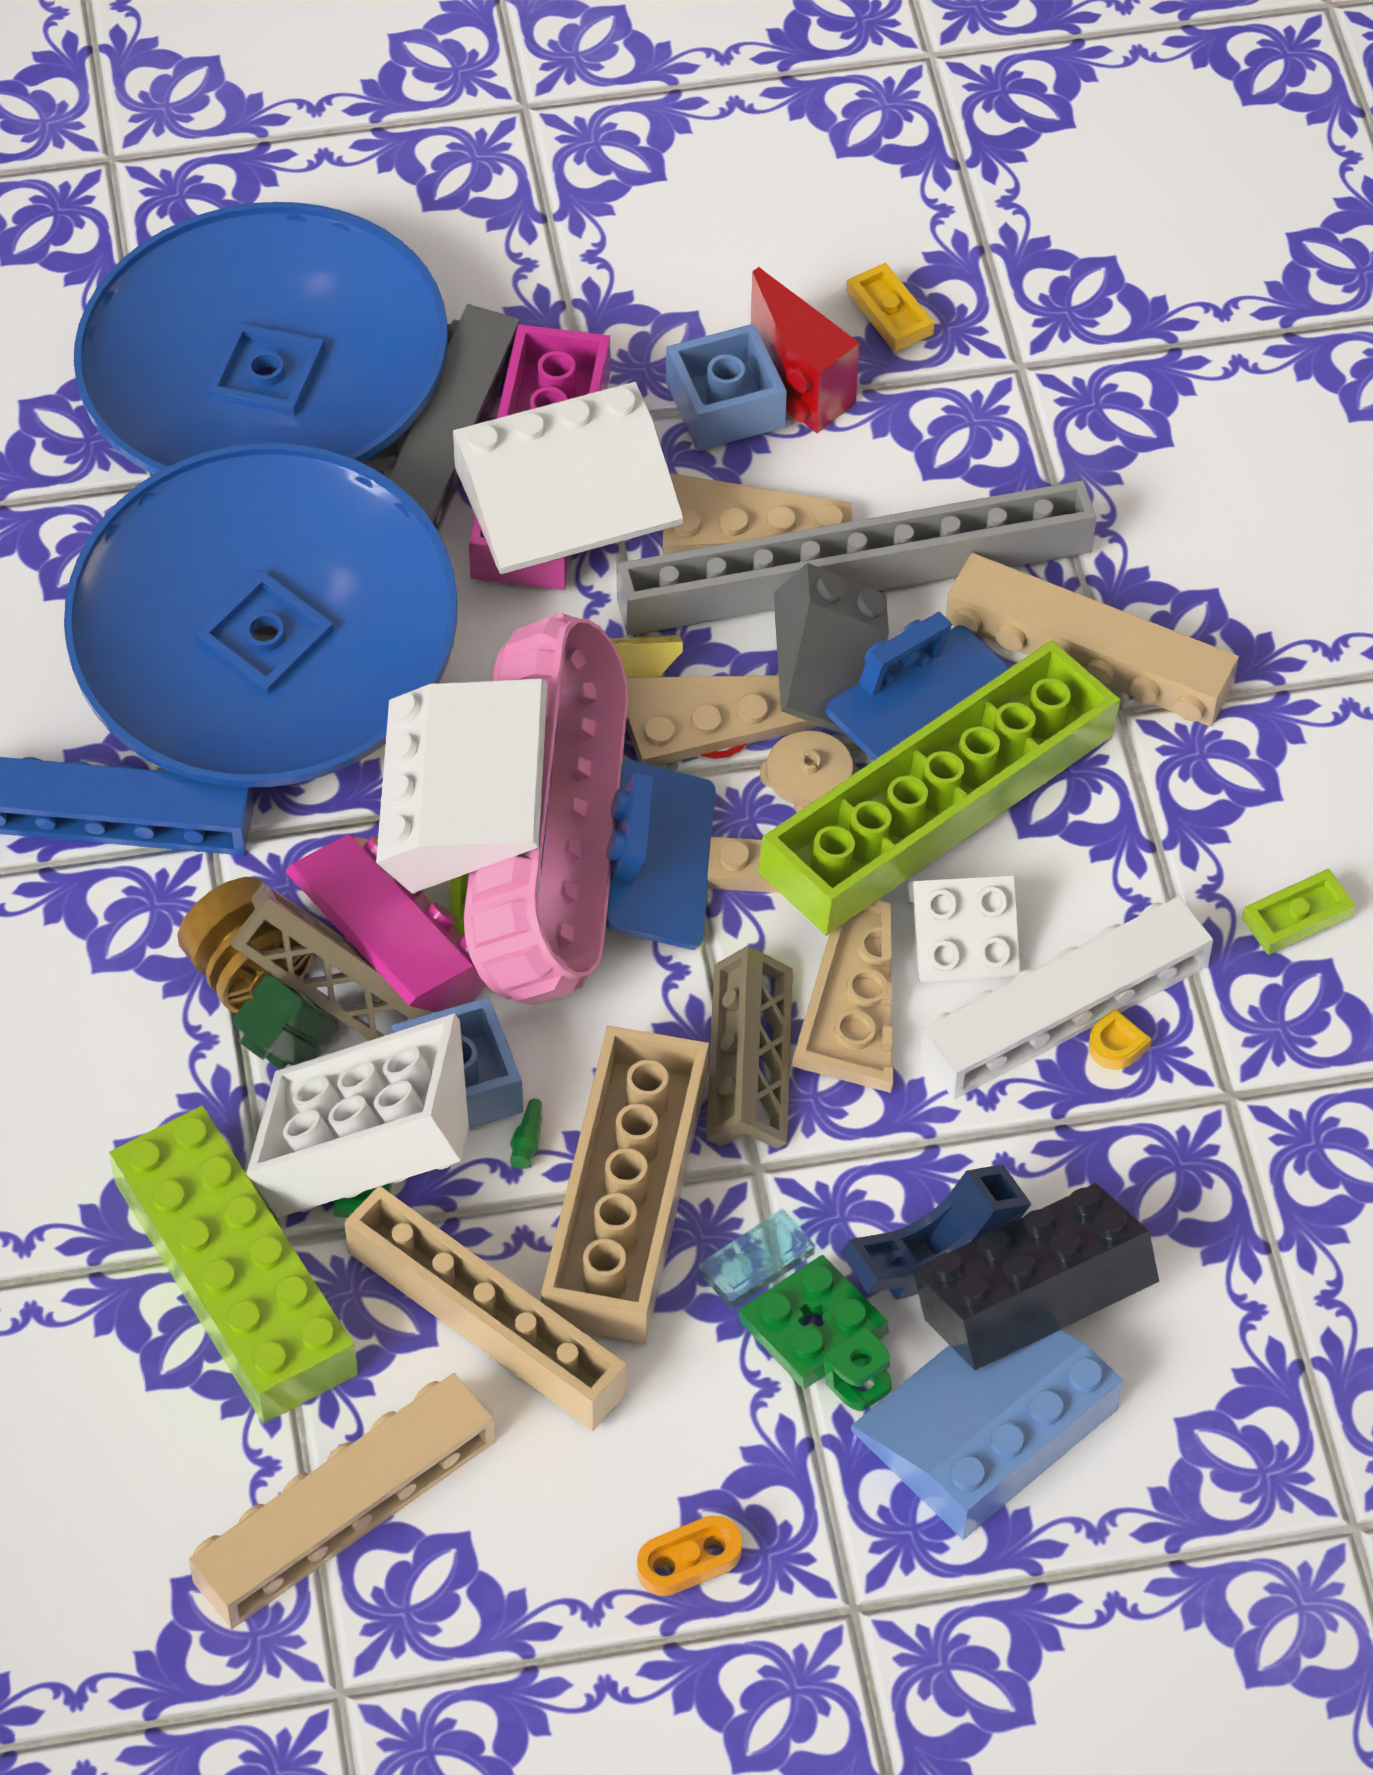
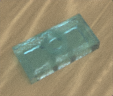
[699,1208,815,1310]

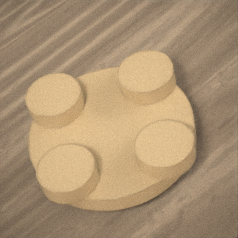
[760,731,859,812]

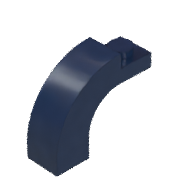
[840,1164,1031,1300]

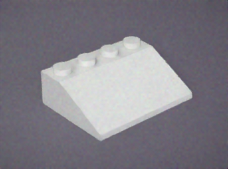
[453,382,683,574]
[376,679,547,893]
[246,1013,469,1218]

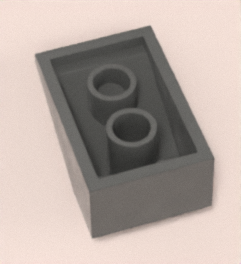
[773,563,889,736]

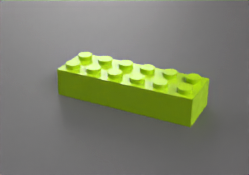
[109,1105,358,1424]

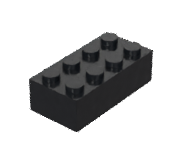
[913,1183,1160,1370]

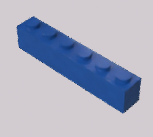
[0,757,254,856]

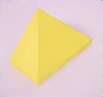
[610,635,683,678]

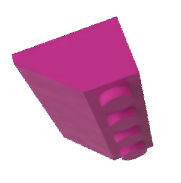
[285,834,487,1012]

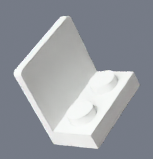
[908,875,1020,982]

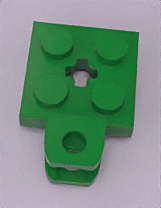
[738,1254,892,1411]

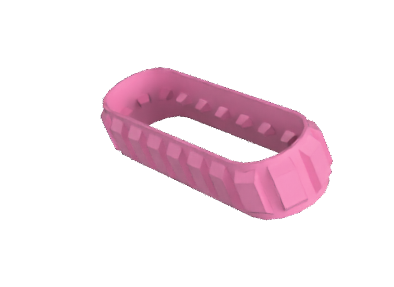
[464,613,628,1005]

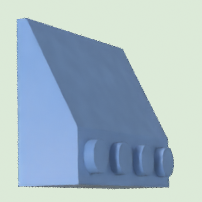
[851,1330,1123,1540]

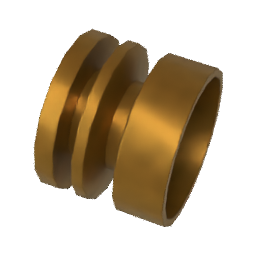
[177,877,314,1013]

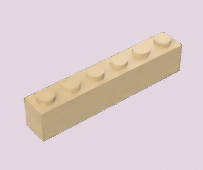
[946,553,1239,727]
[344,1185,627,1431]
[188,1373,495,1630]

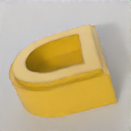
[1089,1008,1152,1070]

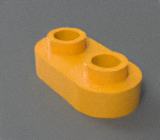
[637,1516,742,1596]

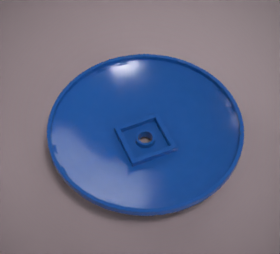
[73,202,448,475]
[64,443,458,788]

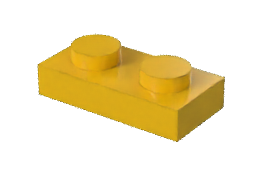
[846,262,934,352]

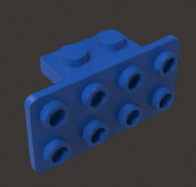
[825,611,1010,761]
[606,760,716,950]

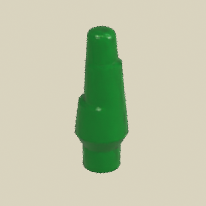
[510,1098,542,1169]

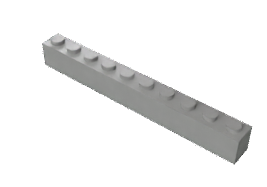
[616,480,1096,636]

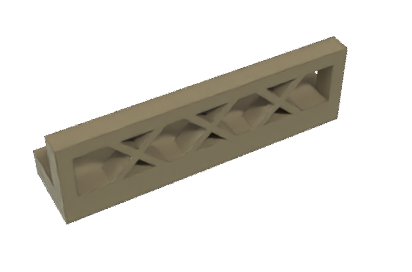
[230,882,432,1040]
[706,945,793,1149]

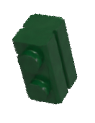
[232,976,340,1069]

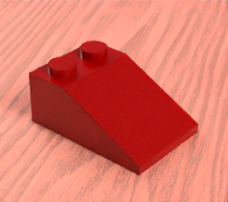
[750,266,860,434]

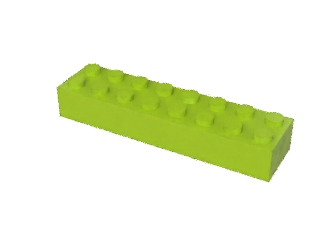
[758,640,1120,936]

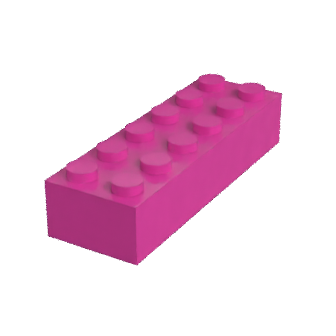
[469,324,611,590]

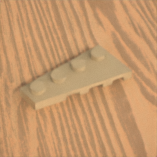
[662,473,852,555]
[626,675,821,766]
[791,900,893,1093]

